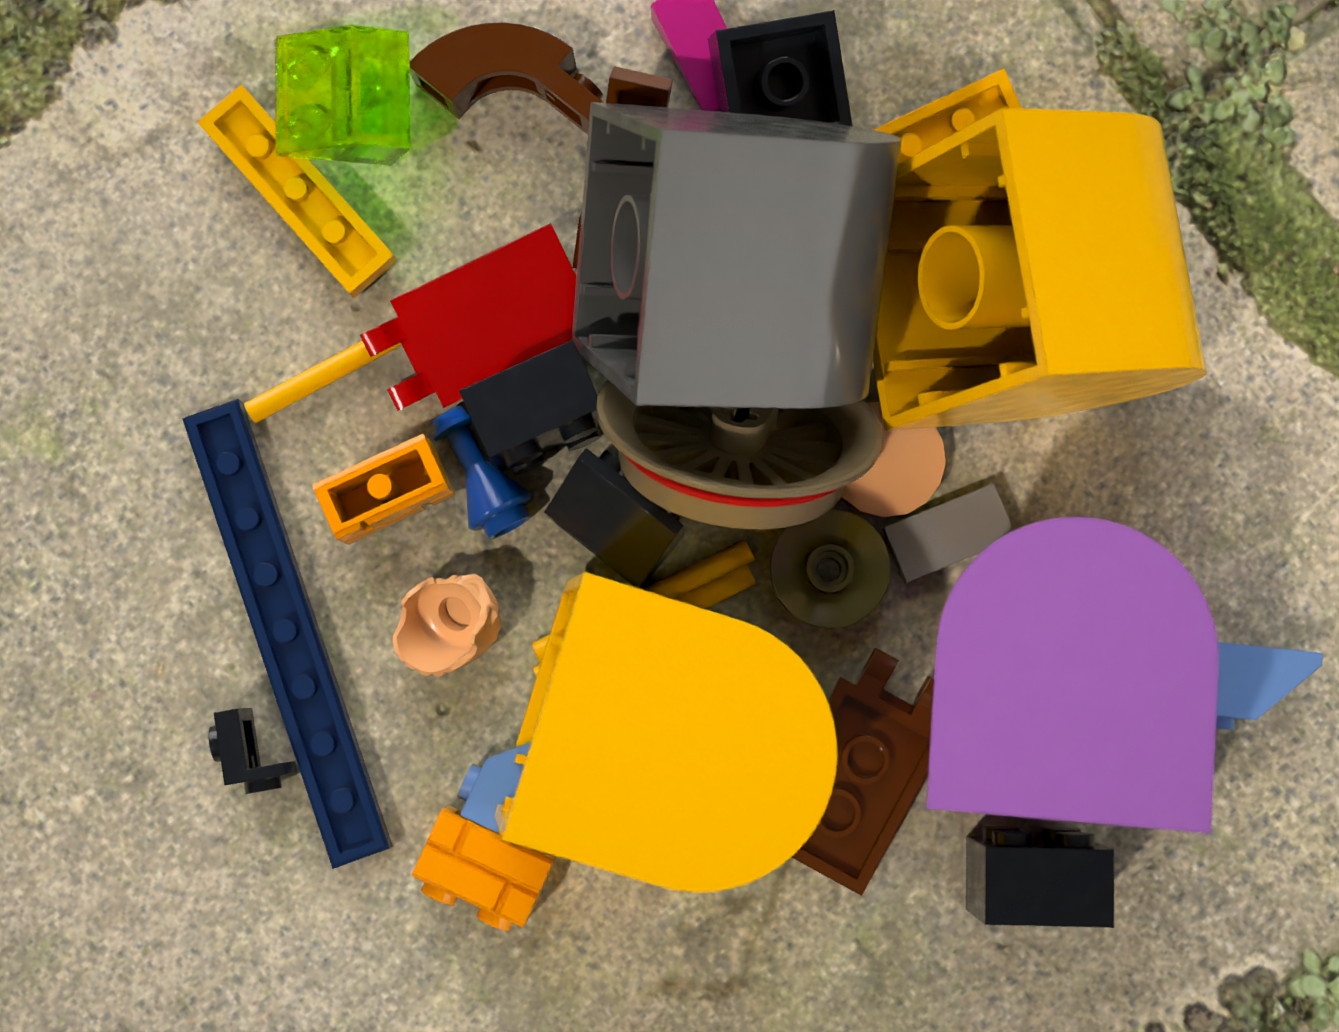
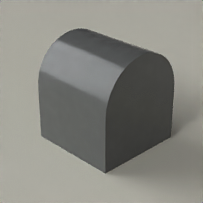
[571,102,902,409]

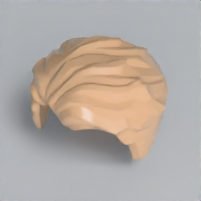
[393,574,502,677]

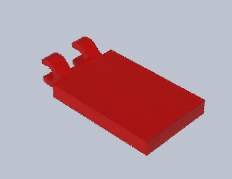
[360,223,576,411]

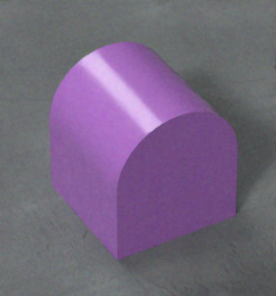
[926,517,1219,834]

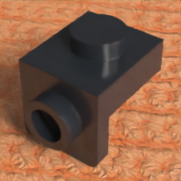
[208,708,297,794]

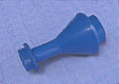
[432,406,532,540]

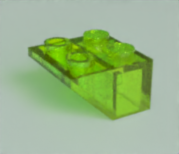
[275,25,411,166]

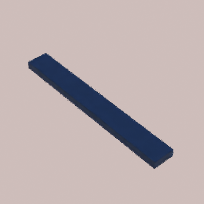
[182,399,393,869]

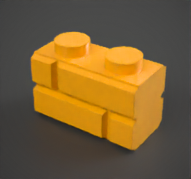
[312,434,456,545]
[412,805,557,931]

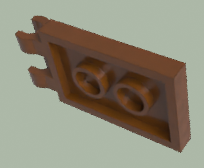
[791,647,934,896]

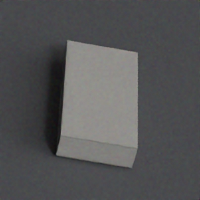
[882,483,1014,584]

